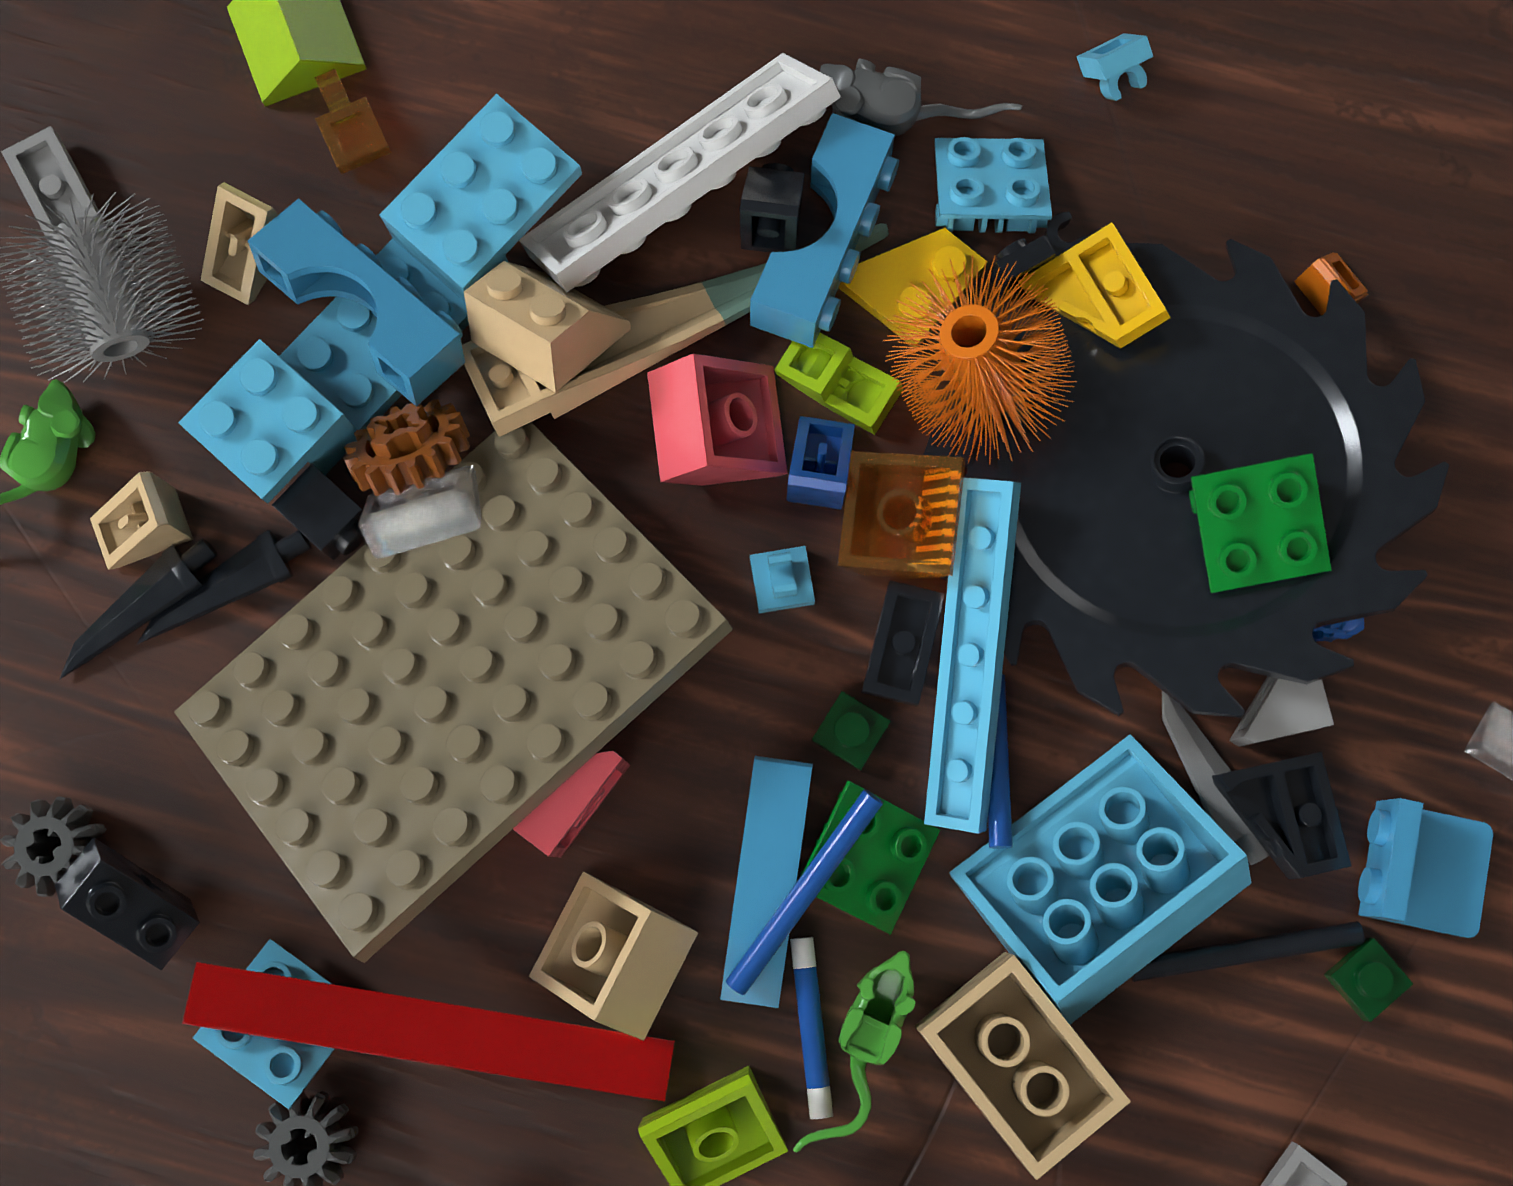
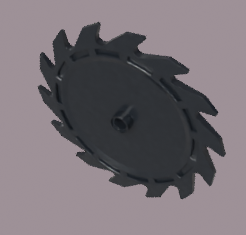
[917,239,1449,718]

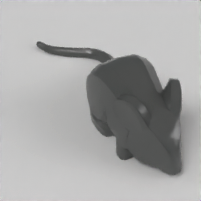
[820,58,1023,136]

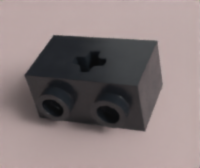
[55,837,200,971]

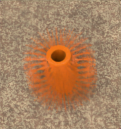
[883,255,1077,465]

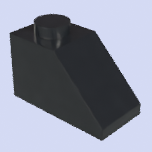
[740,163,804,253]

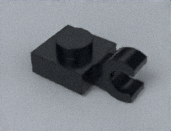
[990,212,1086,298]

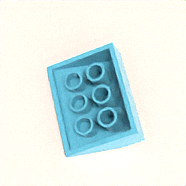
[949,734,1252,1024]

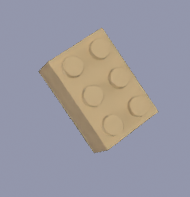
[914,952,1131,1180]

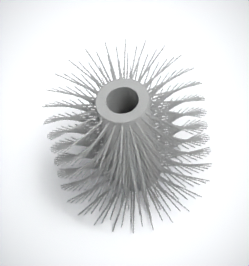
[0,192,204,383]

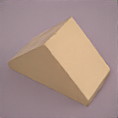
[201,182,278,305]
[90,471,193,570]

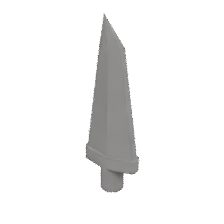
[1162,691,1269,865]

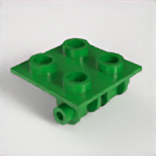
[1189,453,1331,593]
[799,781,940,935]

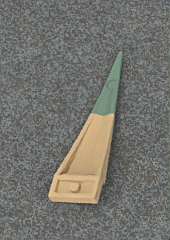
[462,223,889,437]

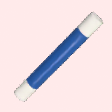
[790,937,833,1119]

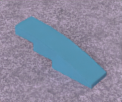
[720,756,813,1008]

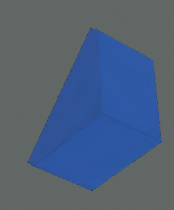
[787,416,855,510]

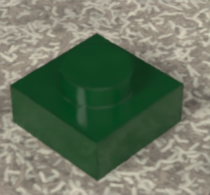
[811,691,891,771]
[1324,937,1413,1022]

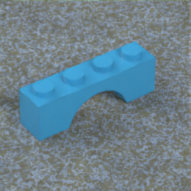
[750,113,899,348]
[247,198,465,407]

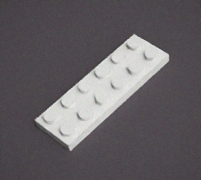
[519,53,841,292]

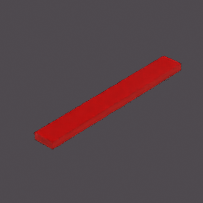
[182,962,675,1102]

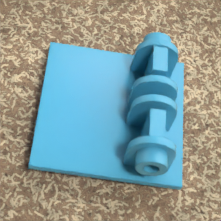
[934,137,1052,233]
[193,939,335,1109]

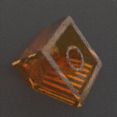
[838,451,966,579]

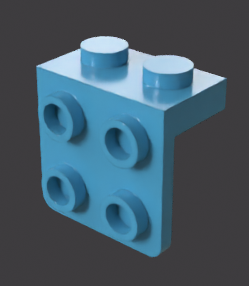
[1358,798,1493,938]

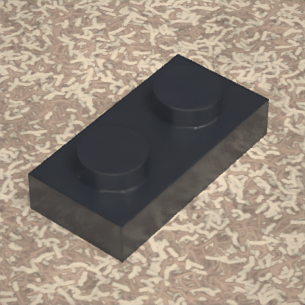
[861,580,945,707]

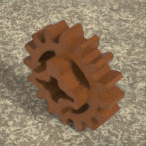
[344,399,470,496]

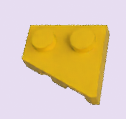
[1018,222,1171,348]
[838,228,987,349]

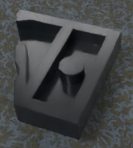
[1212,752,1351,880]

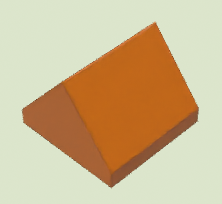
[1294,252,1368,316]

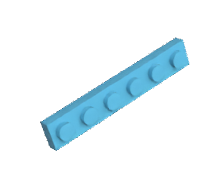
[924,477,1021,834]

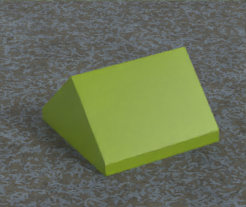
[227,0,367,107]
[638,1065,788,1186]

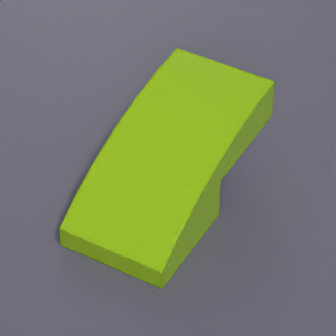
[774,333,903,435]

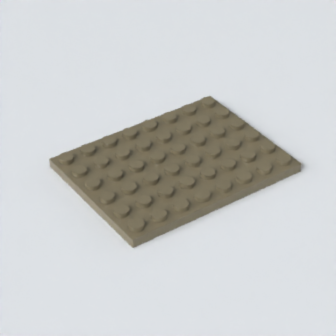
[174,422,733,963]

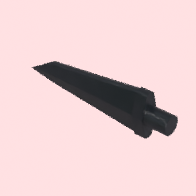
[136,530,312,645]
[59,538,218,680]

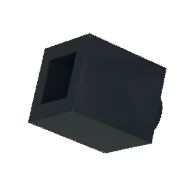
[272,464,373,560]

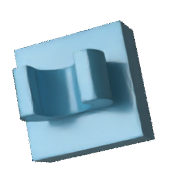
[1076,33,1154,101]
[750,546,815,613]

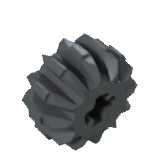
[0,797,107,897]
[253,1091,359,1186]

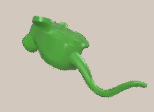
[0,379,96,505]
[793,951,916,1152]

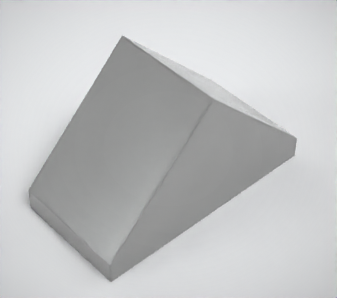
[1229,676,1334,747]

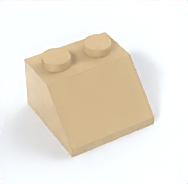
[464,261,631,393]
[529,872,698,1041]

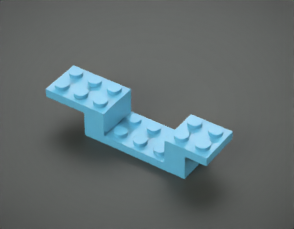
[178,93,582,503]

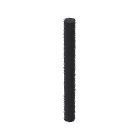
[1131,921,1364,982]

